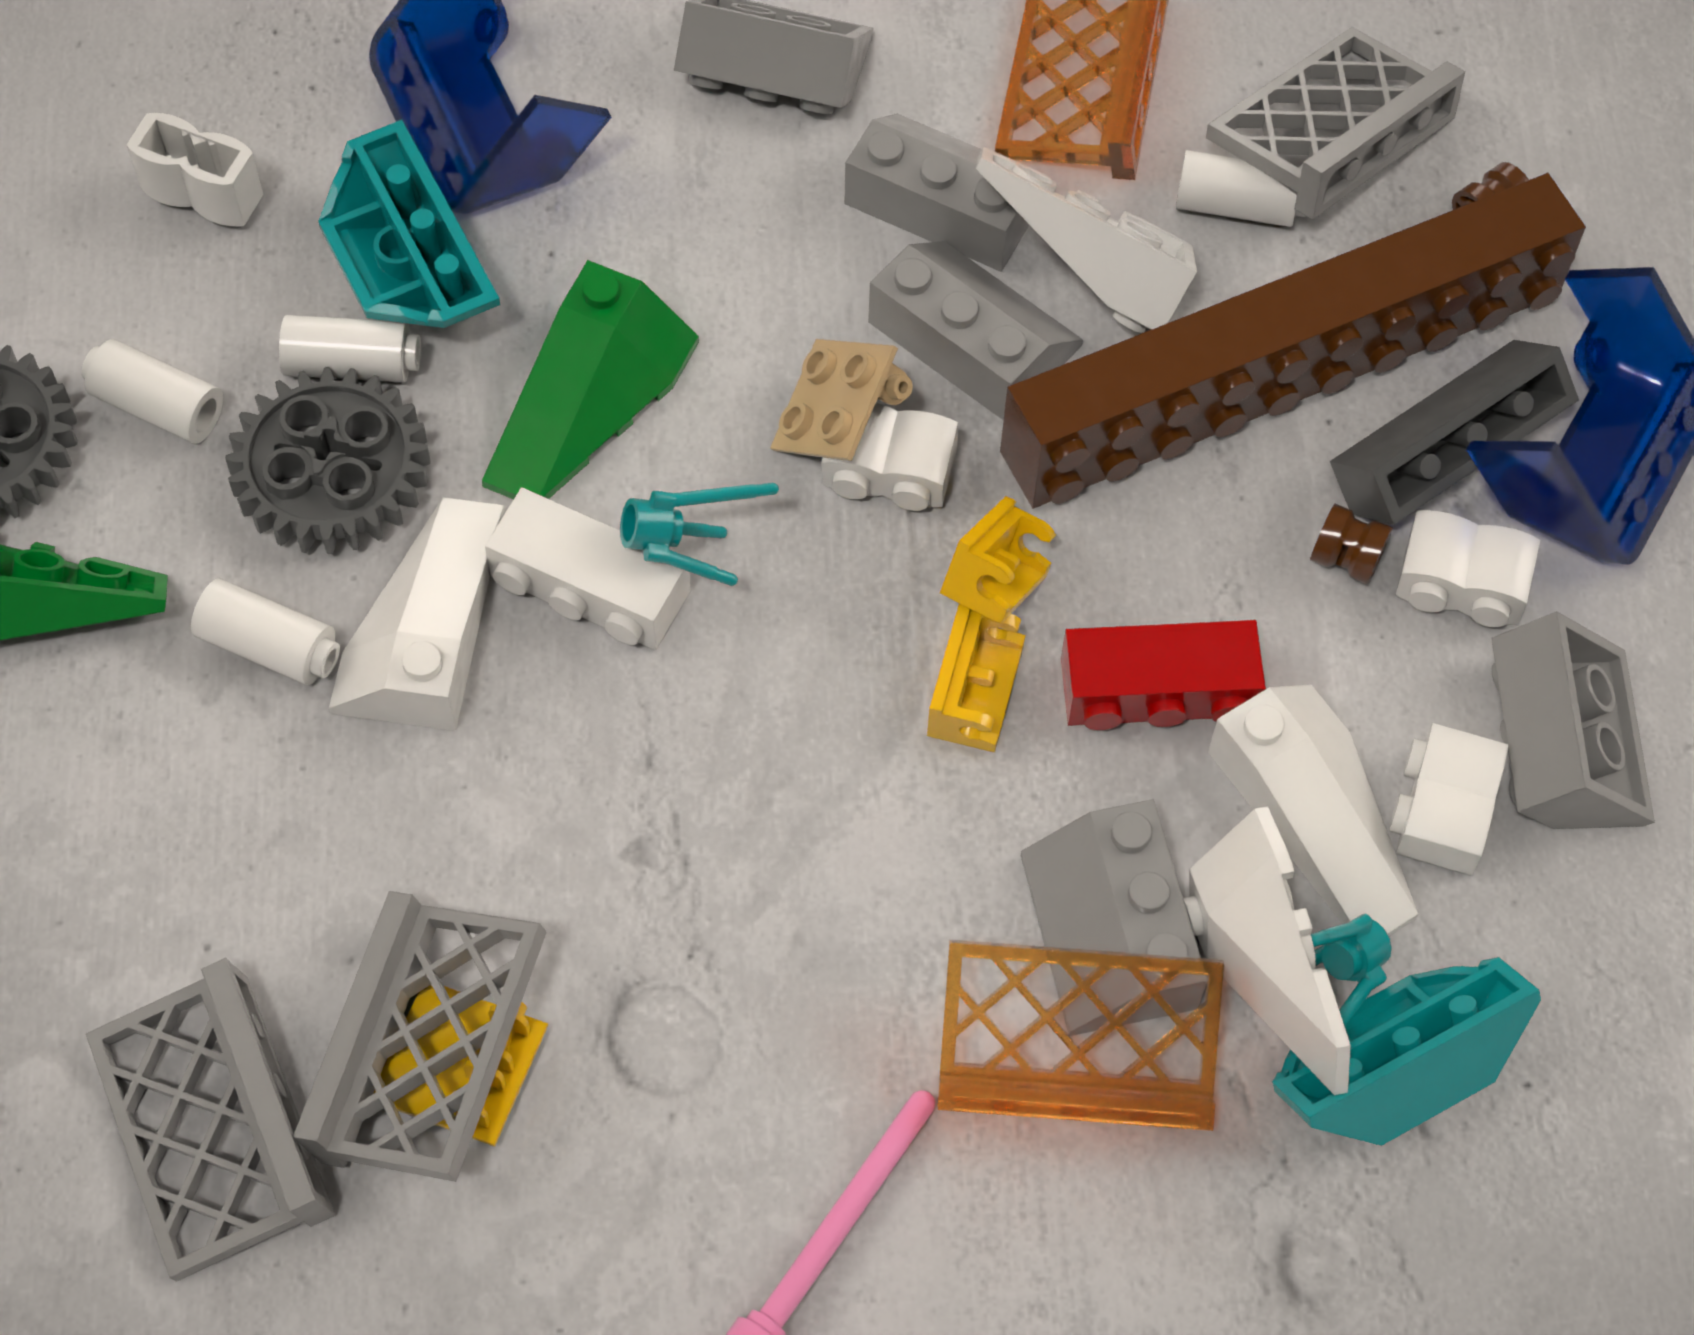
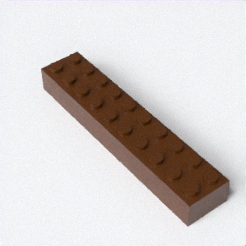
[1000,173,1586,509]

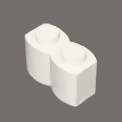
[126,113,264,226]
[821,403,958,511]
[1395,510,1540,627]
[1389,723,1508,876]

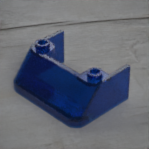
[369,0,612,214]
[1466,267,1694,565]

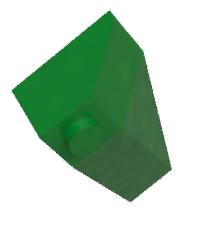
[482,260,699,500]

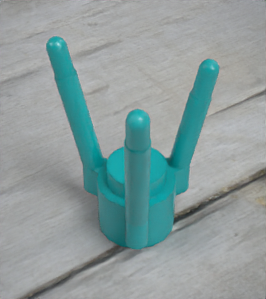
[620,483,779,586]
[1310,914,1392,1027]

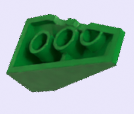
[0,542,168,640]

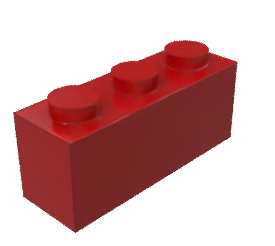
[1061,620,1266,730]

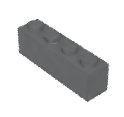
[1330,340,1579,525]

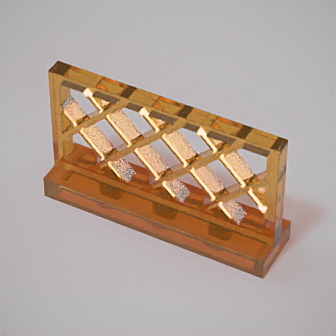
[995,0,1169,180]
[937,939,1224,1131]

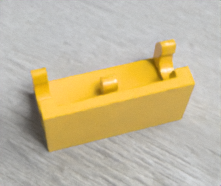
[940,496,1056,624]
[927,603,1026,753]

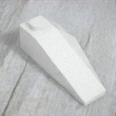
[976,147,1197,333]
[329,497,505,731]
[1208,685,1418,936]
[1183,806,1351,1095]

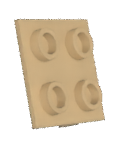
[770,339,913,461]

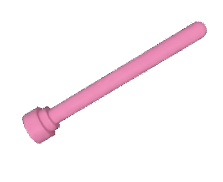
[726,1090,935,1335]

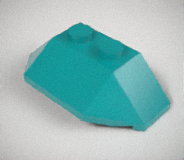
[318,120,501,328]
[1272,957,1541,1146]

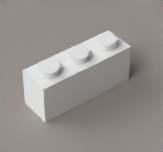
[485,487,691,650]

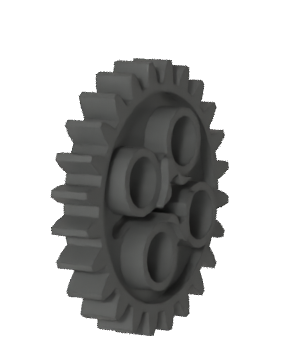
[0,345,78,518]
[225,367,431,554]

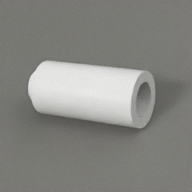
[1176,150,1306,227]
[279,315,421,382]
[82,339,223,444]
[191,578,340,685]

